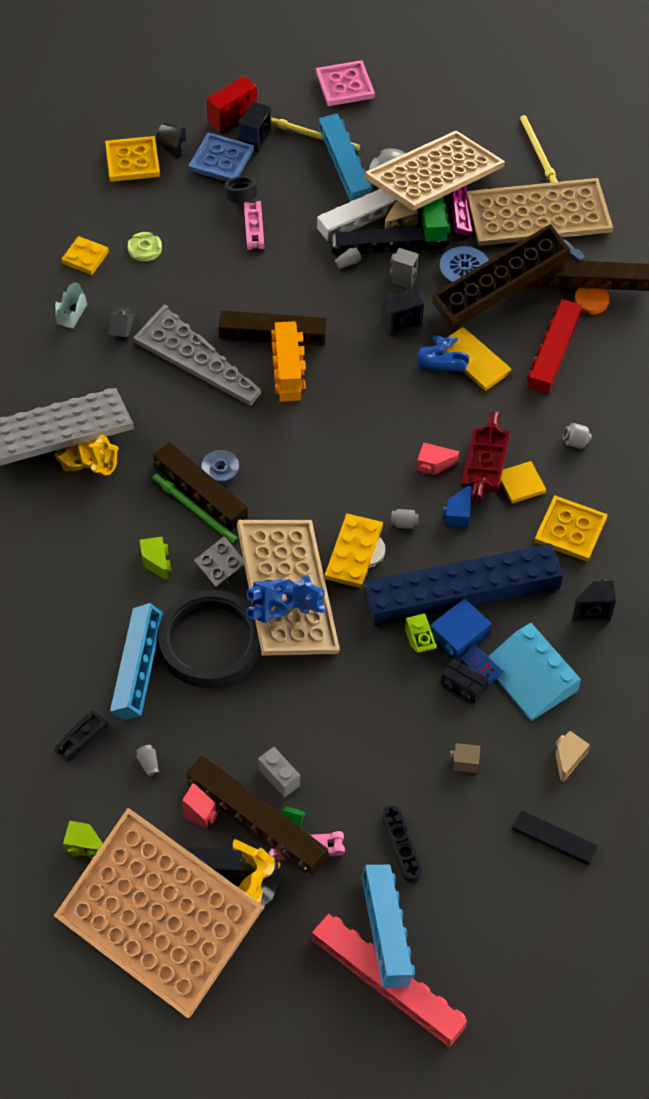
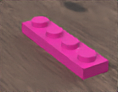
[449,186,472,236]

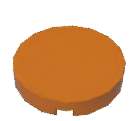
[574,287,610,315]

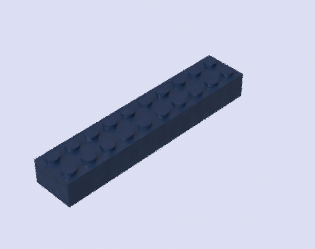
[364,544,563,626]

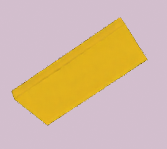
[443,327,512,391]

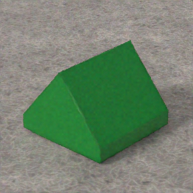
[282,806,306,828]

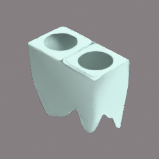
[55,283,87,329]

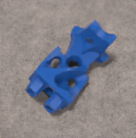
[246,576,326,623]

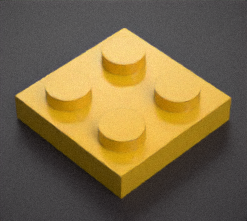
[61,236,109,275]

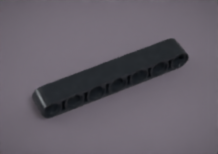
[330,227,449,255]

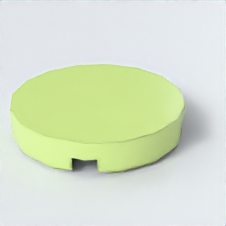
[128,232,162,261]

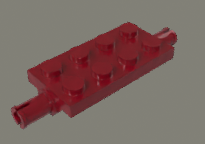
[461,411,511,502]

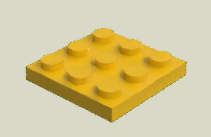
[105,136,160,182]
[534,495,608,562]

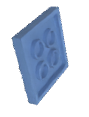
[188,132,254,182]

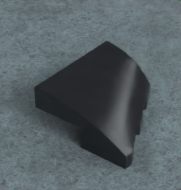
[155,123,186,159]

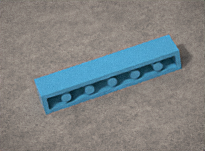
[319,113,372,202]
[110,603,163,721]
[361,865,415,988]

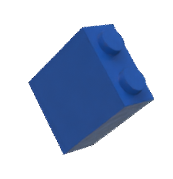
[430,598,492,660]

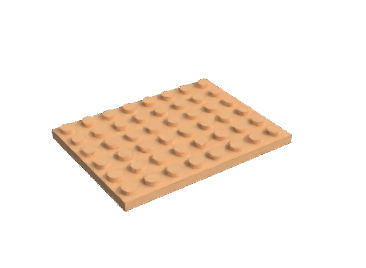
[54,808,264,1018]

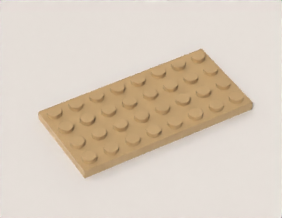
[364,131,505,211]
[466,178,613,246]
[237,520,340,656]

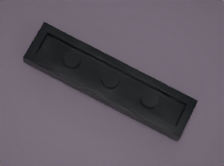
[512,810,598,865]

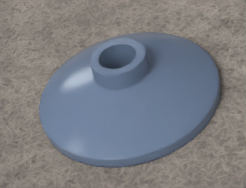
[202,450,239,482]

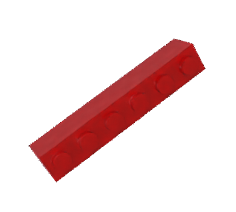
[527,299,582,394]

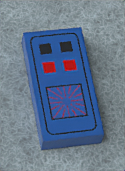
[461,644,503,685]

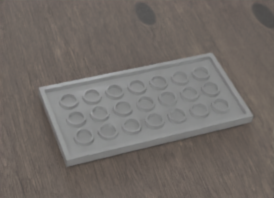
[0,388,134,465]

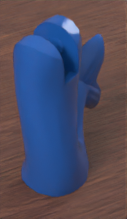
[417,336,470,372]

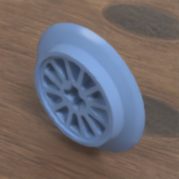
[440,246,489,282]

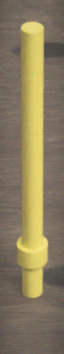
[520,115,558,183]
[271,117,360,151]

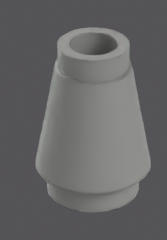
[335,247,362,269]
[136,745,160,777]

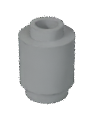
[391,509,419,529]

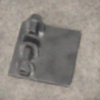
[194,536,245,587]

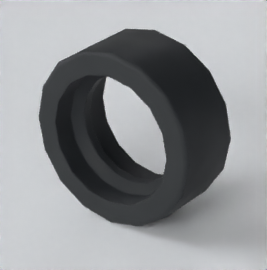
[224,176,258,203]

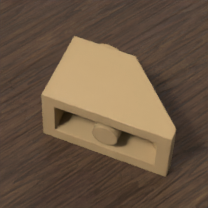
[556,731,590,782]

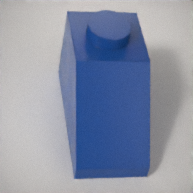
[442,486,472,528]

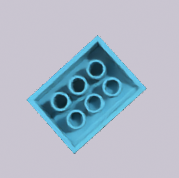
[488,623,581,721]

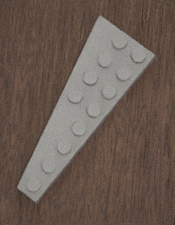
[133,304,261,406]

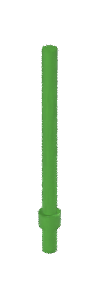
[152,473,239,544]

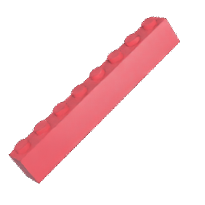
[312,914,467,1048]

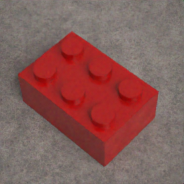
[206,76,257,133]

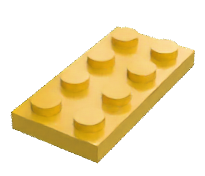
[325,513,383,589]

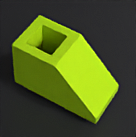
[140,537,171,580]
[405,614,437,653]
[63,821,103,859]

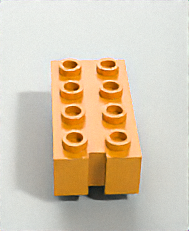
[271,321,306,402]

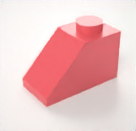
[416,442,459,475]
[182,784,218,829]

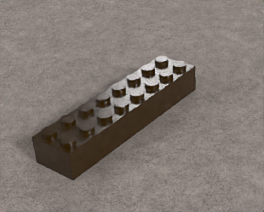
[432,224,570,330]

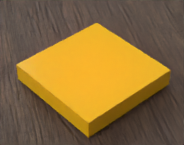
[501,461,546,504]

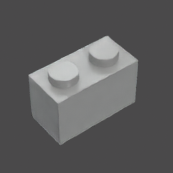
[390,248,419,289]
[258,747,300,798]

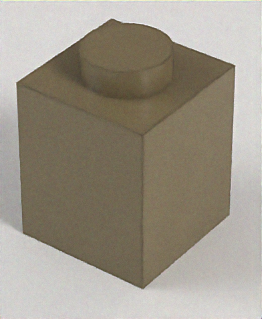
[450,743,480,773]

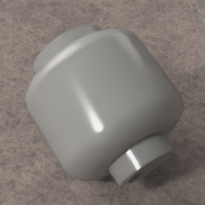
[563,423,592,449]

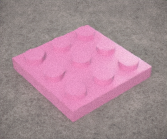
[316,60,375,106]

